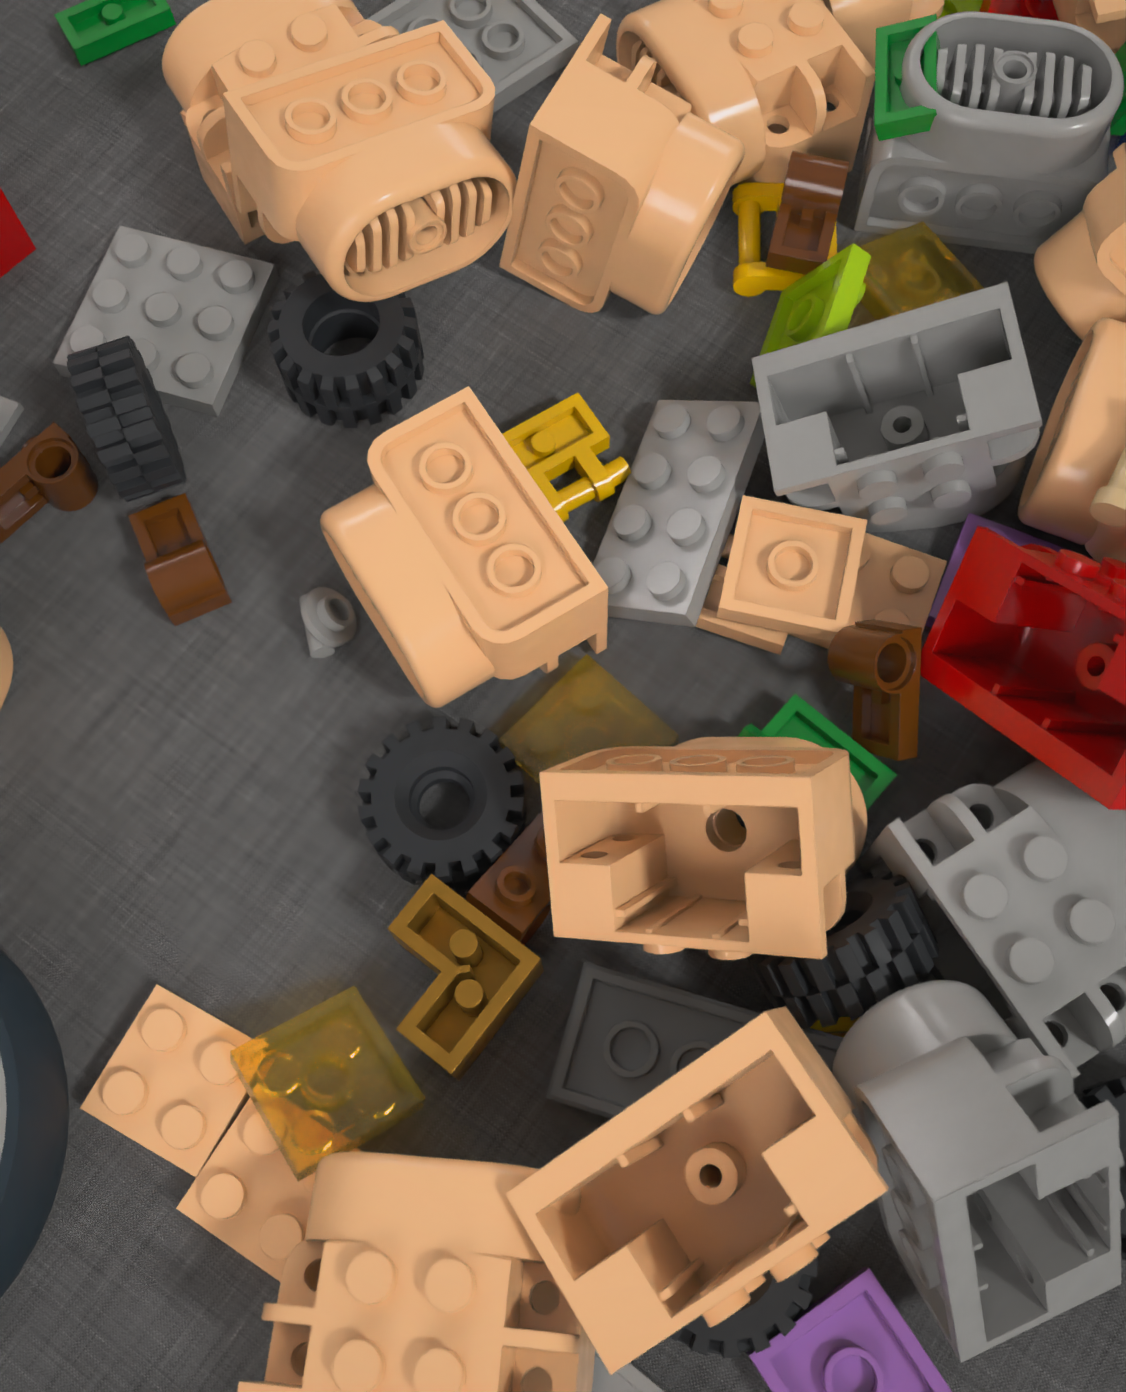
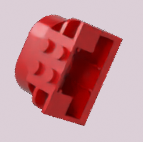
[920,526,1126,810]

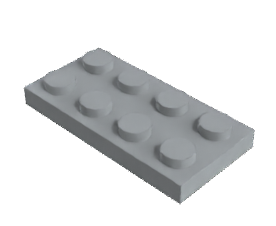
[593,400,765,627]

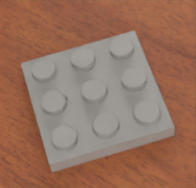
[367,0,578,113]
[52,226,279,417]

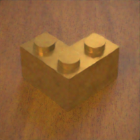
[387,874,543,1081]

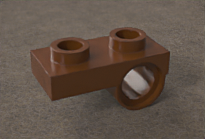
[766,151,850,275]
[0,422,98,544]
[128,493,232,626]
[828,619,922,761]
[465,811,551,945]

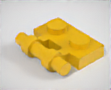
[502,392,631,523]

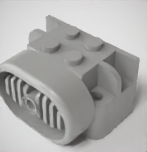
[853,11,1124,254]
[751,281,1043,532]
[857,759,1126,1079]
[832,980,1125,1363]

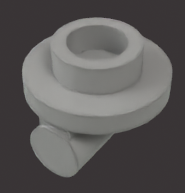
[299,587,357,658]

